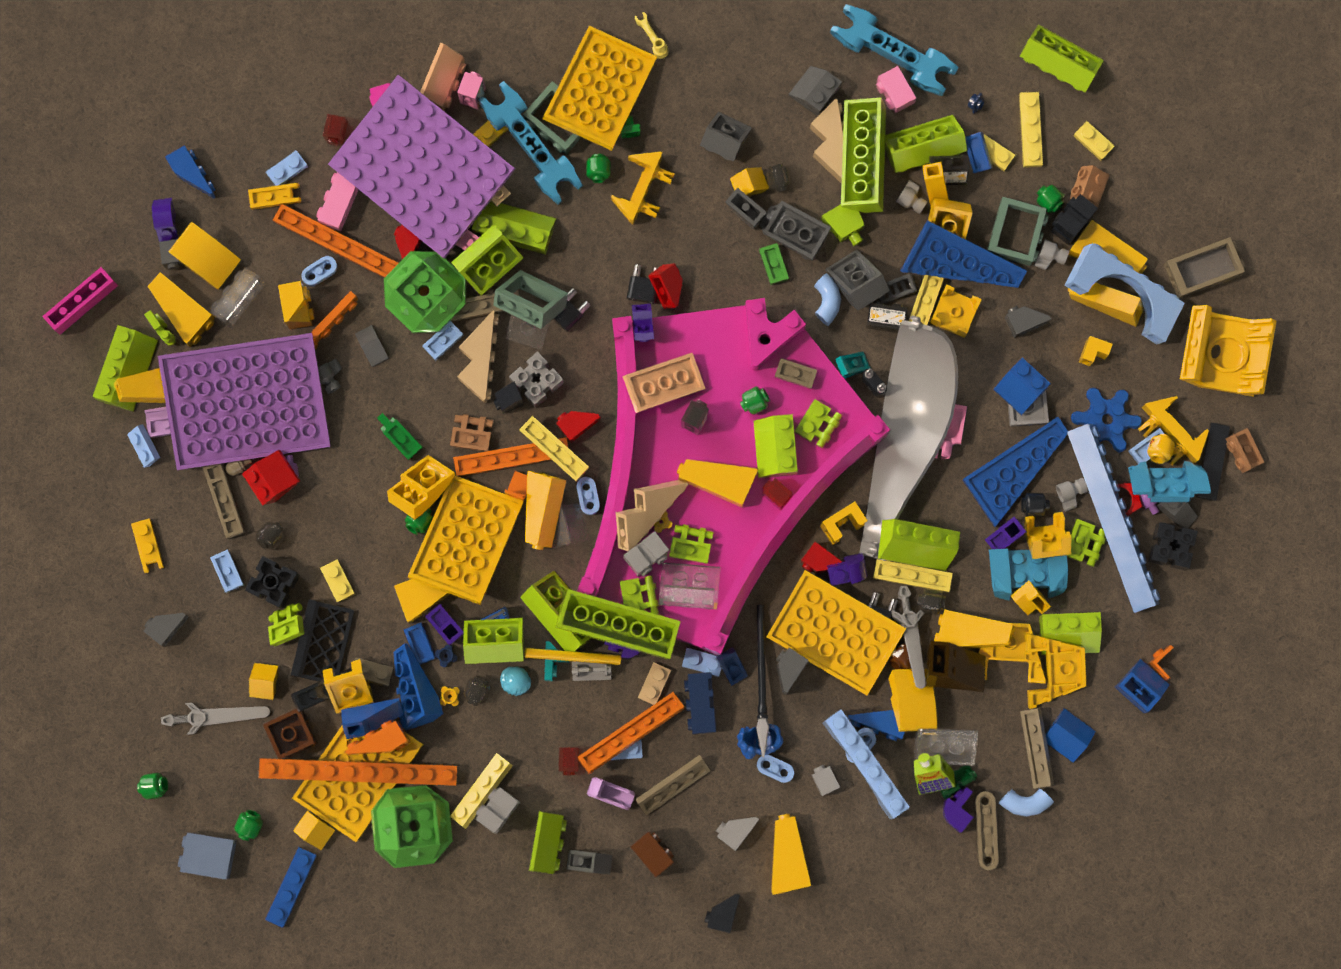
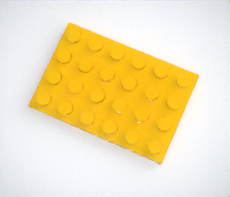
[543,26,657,151]
[408,476,524,605]
[767,570,906,695]
[292,726,424,842]

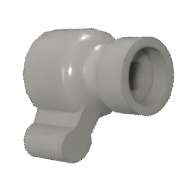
[896,180,927,214]
[1034,240,1069,270]
[1056,478,1088,512]

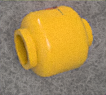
[1147,434,1175,464]

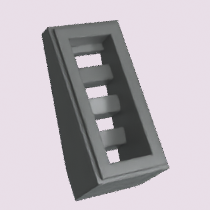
[879,273,918,305]

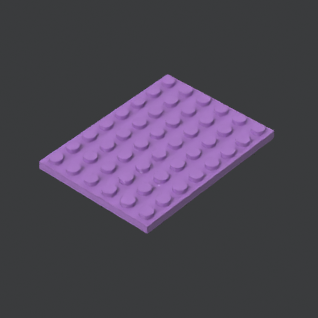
[328,75,515,259]
[158,333,331,470]

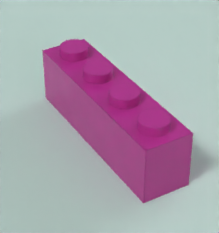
[42,267,118,335]

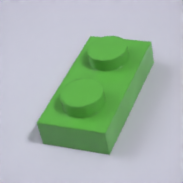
[759,243,789,285]

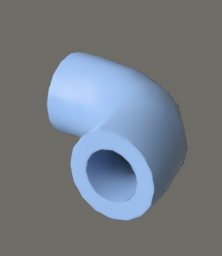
[814,273,841,326]
[999,789,1054,817]

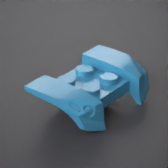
[1128,461,1211,502]
[989,549,1068,601]

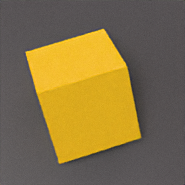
[730,167,769,197]
[1079,336,1113,366]
[1011,581,1051,615]
[249,663,278,700]
[293,811,335,850]

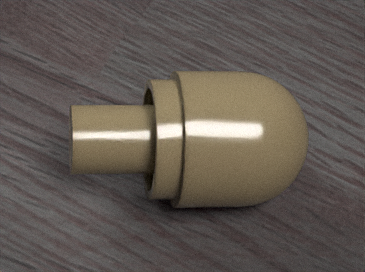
[226,459,252,476]

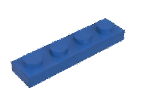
[265,847,317,928]

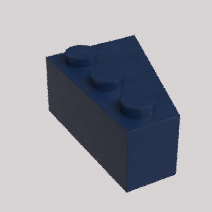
[684,672,716,735]

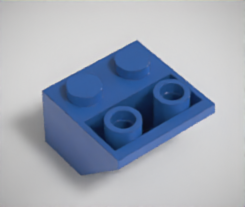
[1115,659,1169,714]

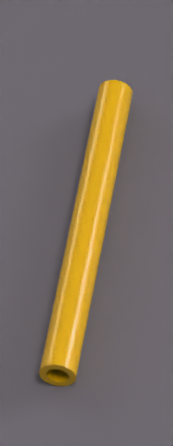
[524,648,621,665]

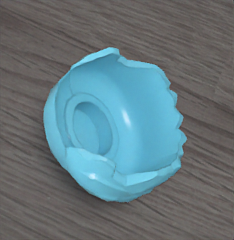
[500,667,531,696]

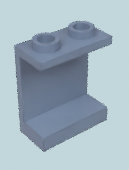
[178,833,237,880]

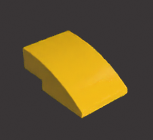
[168,222,241,289]
[387,455,455,519]
[888,669,937,732]

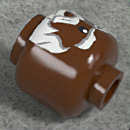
[890,643,911,670]

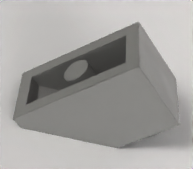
[716,817,759,851]

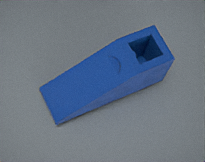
[165,145,216,199]
[341,698,403,739]
[847,710,905,741]

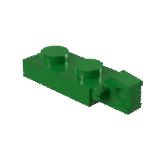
[377,413,423,461]

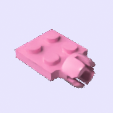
[935,404,967,459]

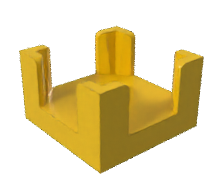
[930,284,981,338]
[820,502,868,546]
[1025,512,1071,559]
[323,659,374,714]

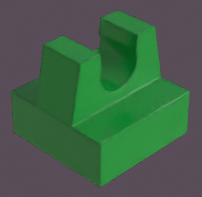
[621,116,640,138]

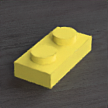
[1073,121,1114,161]
[984,135,1015,171]
[320,559,355,603]

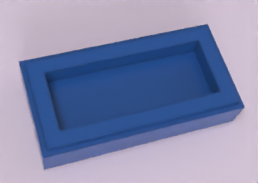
[965,132,993,173]
[404,623,436,665]

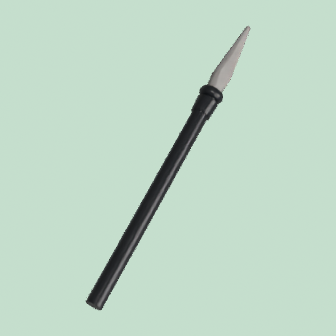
[756,605,769,758]

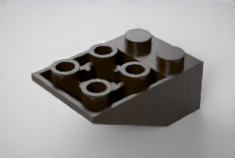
[926,641,986,692]

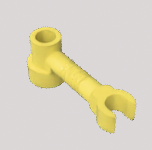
[635,12,668,59]

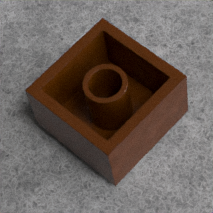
[263,709,318,759]
[631,831,674,877]

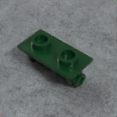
[940,763,978,799]

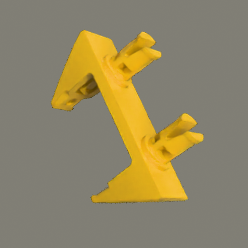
[611,152,675,225]
[1138,396,1209,466]

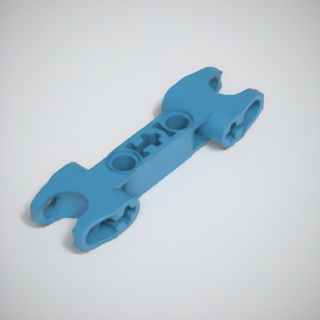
[830,5,959,96]
[479,81,583,205]

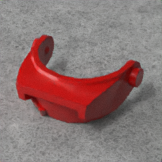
[1118,483,1142,517]

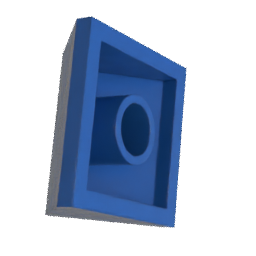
[1045,708,1096,763]

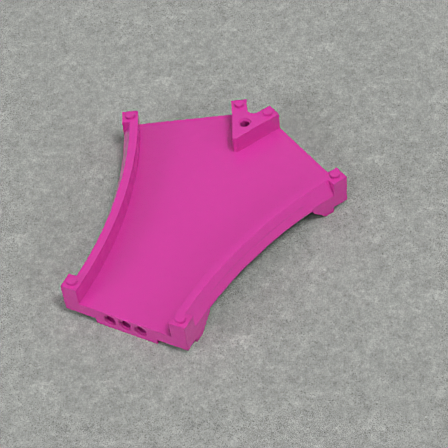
[577,298,890,656]

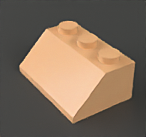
[420,43,466,111]

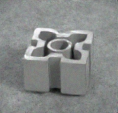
[509,351,564,408]
[624,531,669,577]
[476,787,520,834]

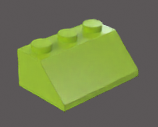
[451,225,523,295]
[753,414,798,478]
[1039,612,1102,655]
[463,618,524,664]
[529,811,567,874]

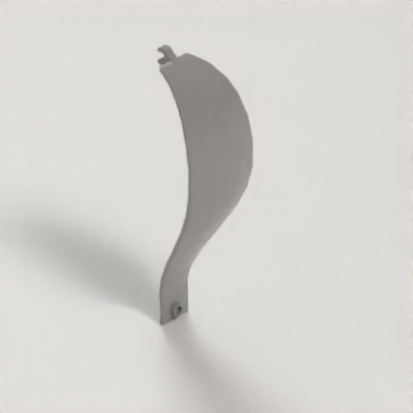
[859,315,958,561]

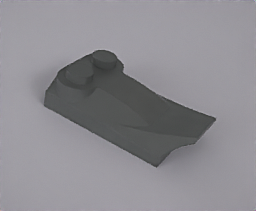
[759,201,831,261]

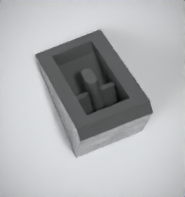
[355,325,389,367]

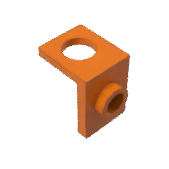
[505,471,527,501]
[1149,645,1174,680]

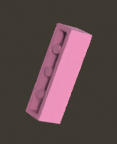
[317,172,359,232]

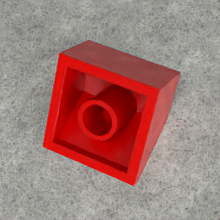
[242,450,300,506]

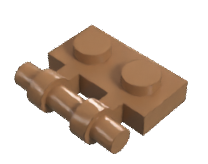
[450,414,493,452]

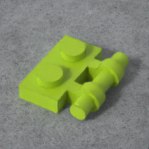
[144,310,176,346]
[794,399,842,448]
[1067,519,1106,567]
[669,524,714,564]
[620,576,659,615]
[268,603,304,646]

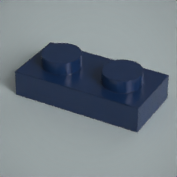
[716,647,748,686]

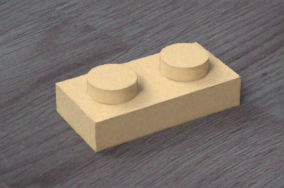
[638,662,671,705]

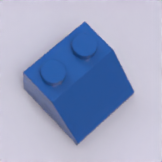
[993,358,1051,416]

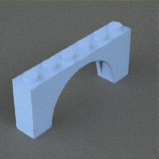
[1065,243,1184,345]
[822,710,910,819]

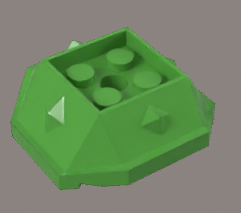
[384,251,466,333]
[371,785,453,868]

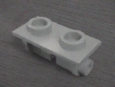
[572,661,611,681]

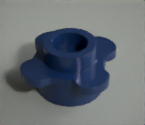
[968,93,984,114]
[435,644,457,667]

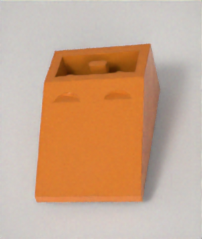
[344,720,411,755]

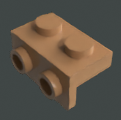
[1070,166,1109,207]
[1225,428,1264,473]

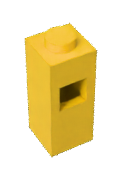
[922,162,949,206]

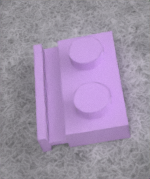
[145,407,171,438]

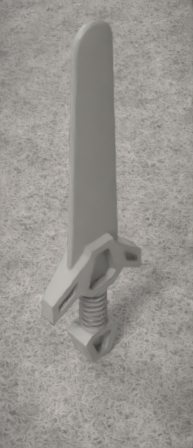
[891,586,926,689]
[161,703,270,735]

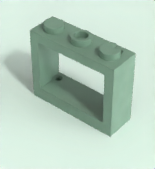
[523,81,582,155]
[987,197,1048,266]
[493,270,568,329]

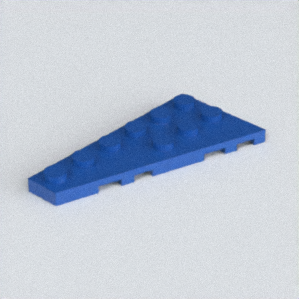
[900,220,1027,288]
[963,417,1068,527]

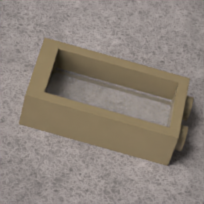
[1164,237,1245,299]

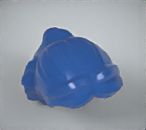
[737,724,783,759]

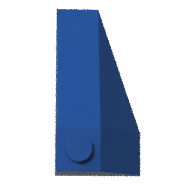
[393,644,443,731]

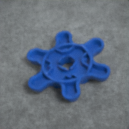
[1071,387,1142,452]

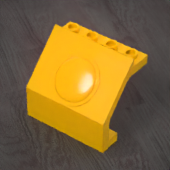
[1180,305,1276,397]

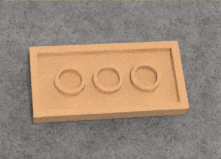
[623,353,706,413]

